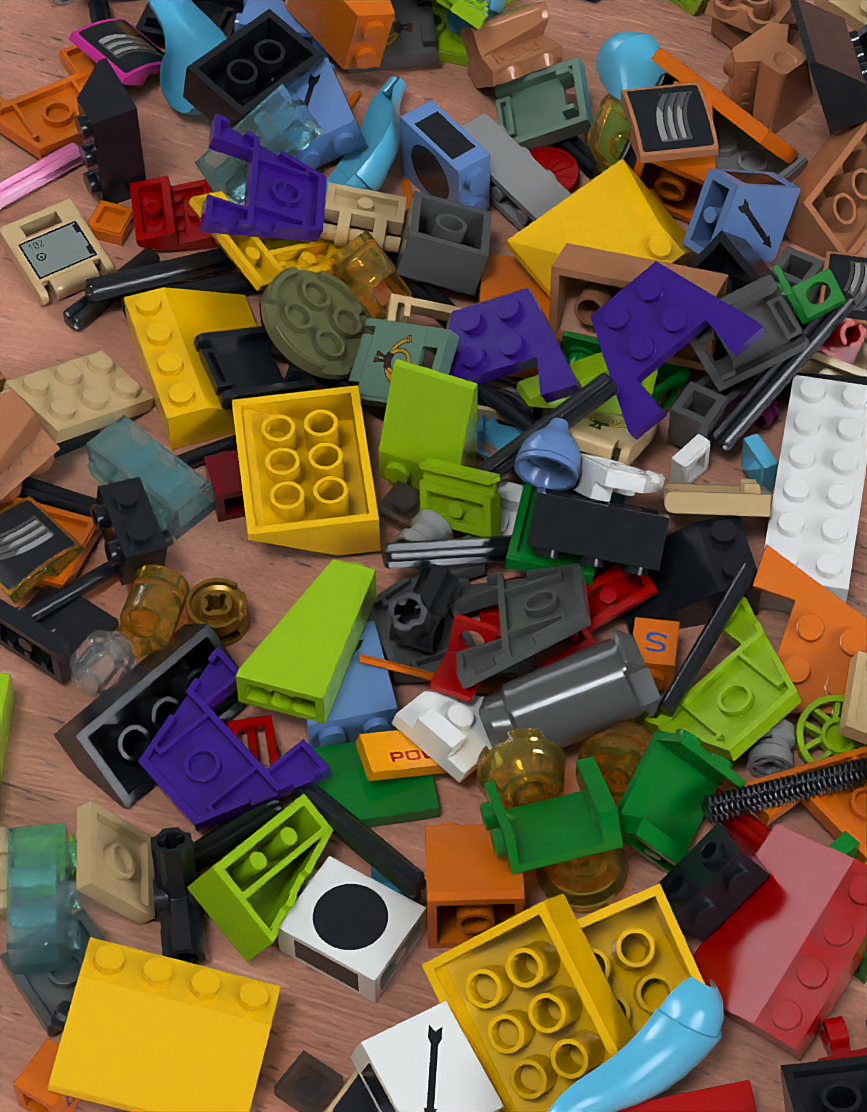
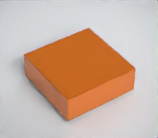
[87,200,134,246]

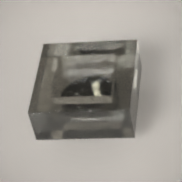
[377,480,420,532]
[274,1050,344,1112]

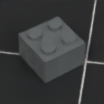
[396,191,492,295]

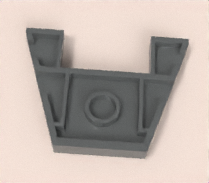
[367,535,536,683]
[453,563,591,689]

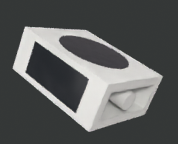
[278,856,427,1004]
[350,1001,504,1112]

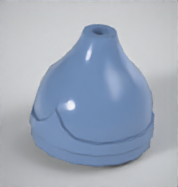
[514,418,581,491]

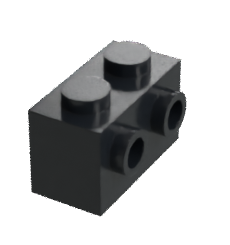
[91,477,168,586]
[658,822,770,942]

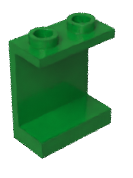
[617,729,746,874]
[479,756,623,874]

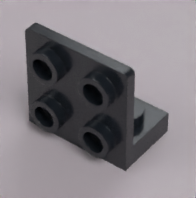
[0,585,119,684]

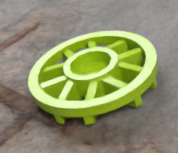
[795,695,867,764]

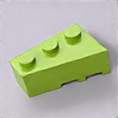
[187,794,333,962]

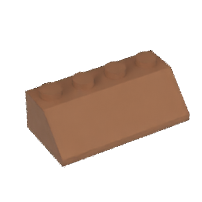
[785,121,867,258]
[549,243,728,371]

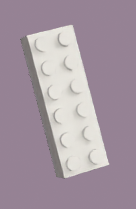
[759,375,867,612]

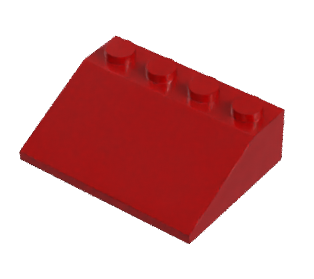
[693,823,867,1061]

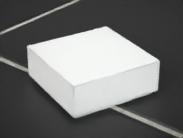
[669,434,710,484]

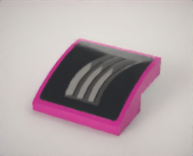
[69,18,165,86]

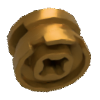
[185,577,249,647]

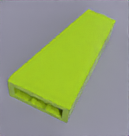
[236,559,377,724]

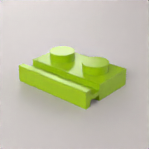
[419,458,501,537]

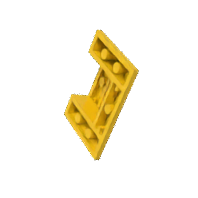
[505,158,696,298]
[189,191,377,291]

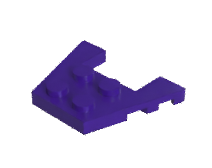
[199,114,327,242]
[590,261,767,440]
[448,288,582,403]
[138,647,332,832]

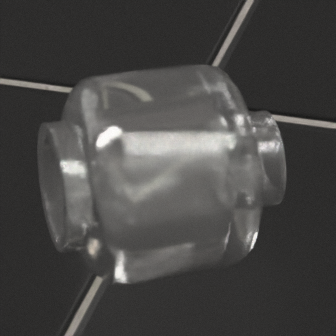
[69,630,137,697]

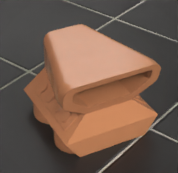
[704,0,805,48]
[461,1,562,88]
[722,22,814,134]
[0,388,60,503]

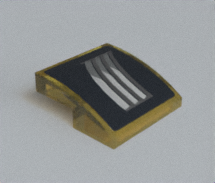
[0,496,85,604]

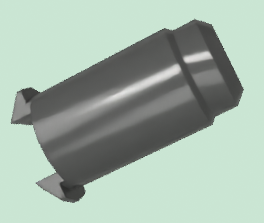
[479,629,661,765]

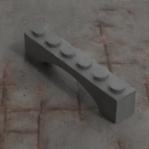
[667,246,825,450]

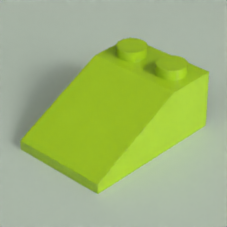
[379,359,478,490]

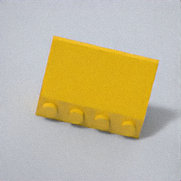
[124,287,257,450]
[232,385,381,556]
[577,883,705,1035]
[421,893,635,1112]
[47,937,281,1112]

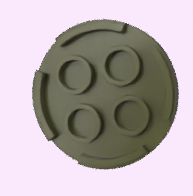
[261,267,372,380]

